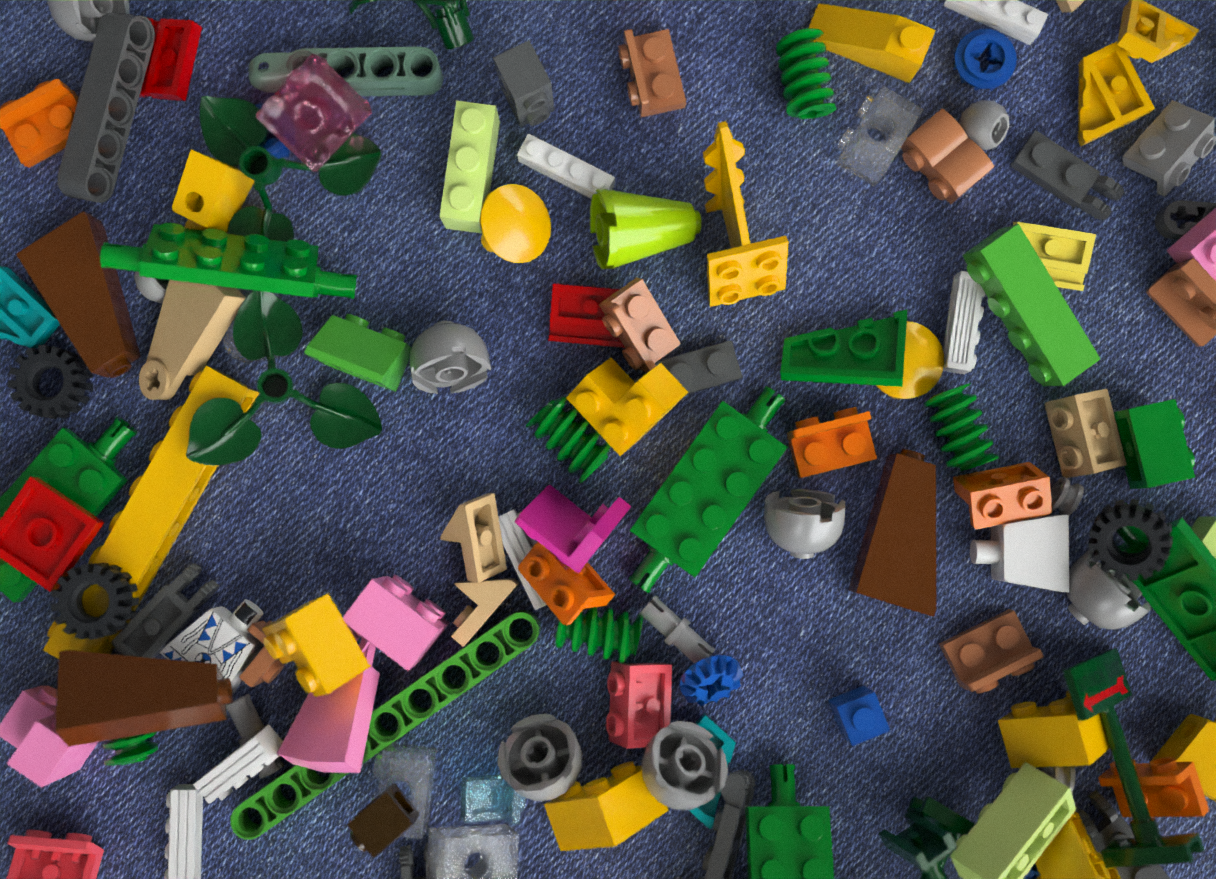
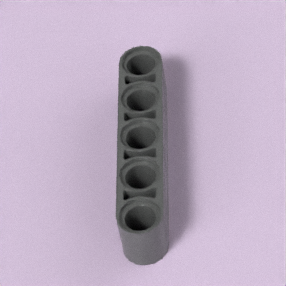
[57,12,155,203]

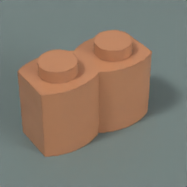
[900,109,994,204]

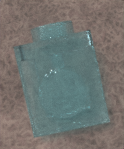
[461,774,526,825]

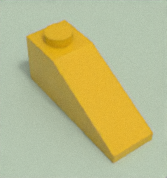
[809,3,936,83]

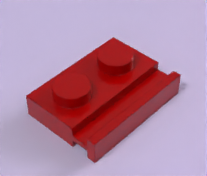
[139,18,202,101]
[548,283,625,348]

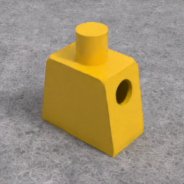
[172,149,255,232]
[1152,714,1216,802]

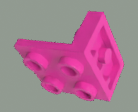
[515,485,631,573]

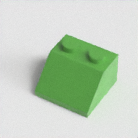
[304,313,411,392]

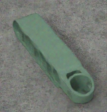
[248,47,444,97]

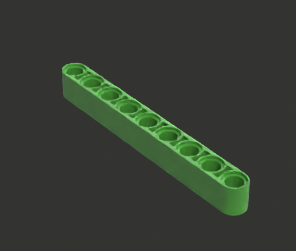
[231,610,541,840]

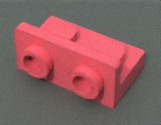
[606,661,672,749]

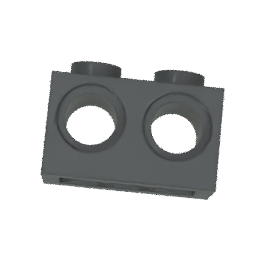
[493,40,555,127]

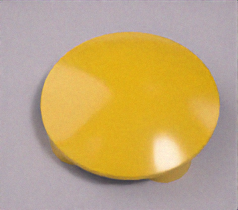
[480,184,551,263]
[876,321,944,399]

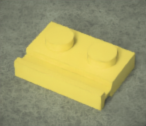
[1013,222,1096,291]

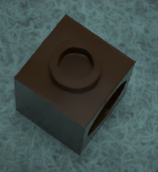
[347,782,420,858]

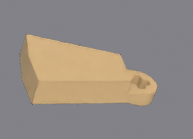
[139,280,246,400]

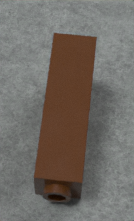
[16,211,141,378]
[848,449,936,617]
[55,650,233,747]

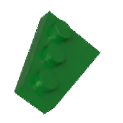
[780,309,908,387]

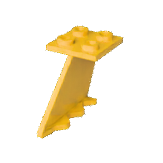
[703,121,788,307]

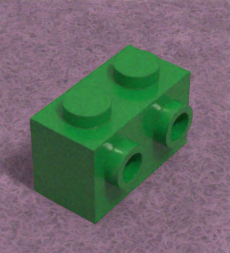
[1114,399,1195,489]

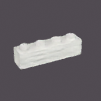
[943,0,1048,45]
[517,133,615,198]
[943,271,985,374]
[499,509,546,610]
[193,724,283,803]
[164,784,203,879]

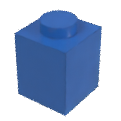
[828,685,890,746]

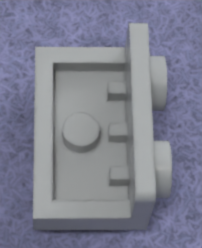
[1123,100,1216,197]

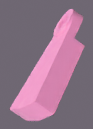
[277,625,380,773]

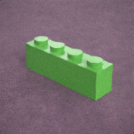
[962,224,1101,386]

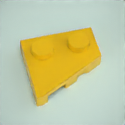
[1117,0,1199,63]
[1078,41,1155,146]

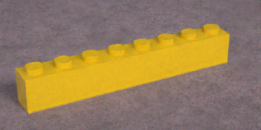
[43,366,259,659]

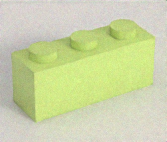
[439,100,500,233]
[950,762,1076,879]

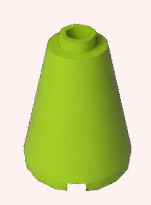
[590,189,701,269]

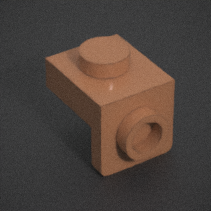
[239,620,285,688]

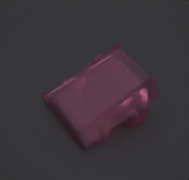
[256,54,372,172]

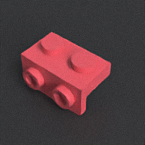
[6,830,104,879]

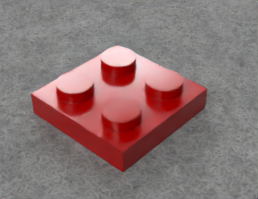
[0,477,105,592]

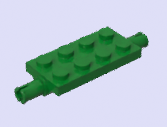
[100,223,357,299]
[628,386,788,594]
[0,417,138,603]
[1116,502,1216,681]
[745,764,834,879]

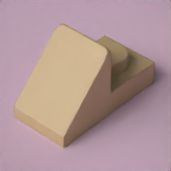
[440,493,507,583]
[451,578,519,647]

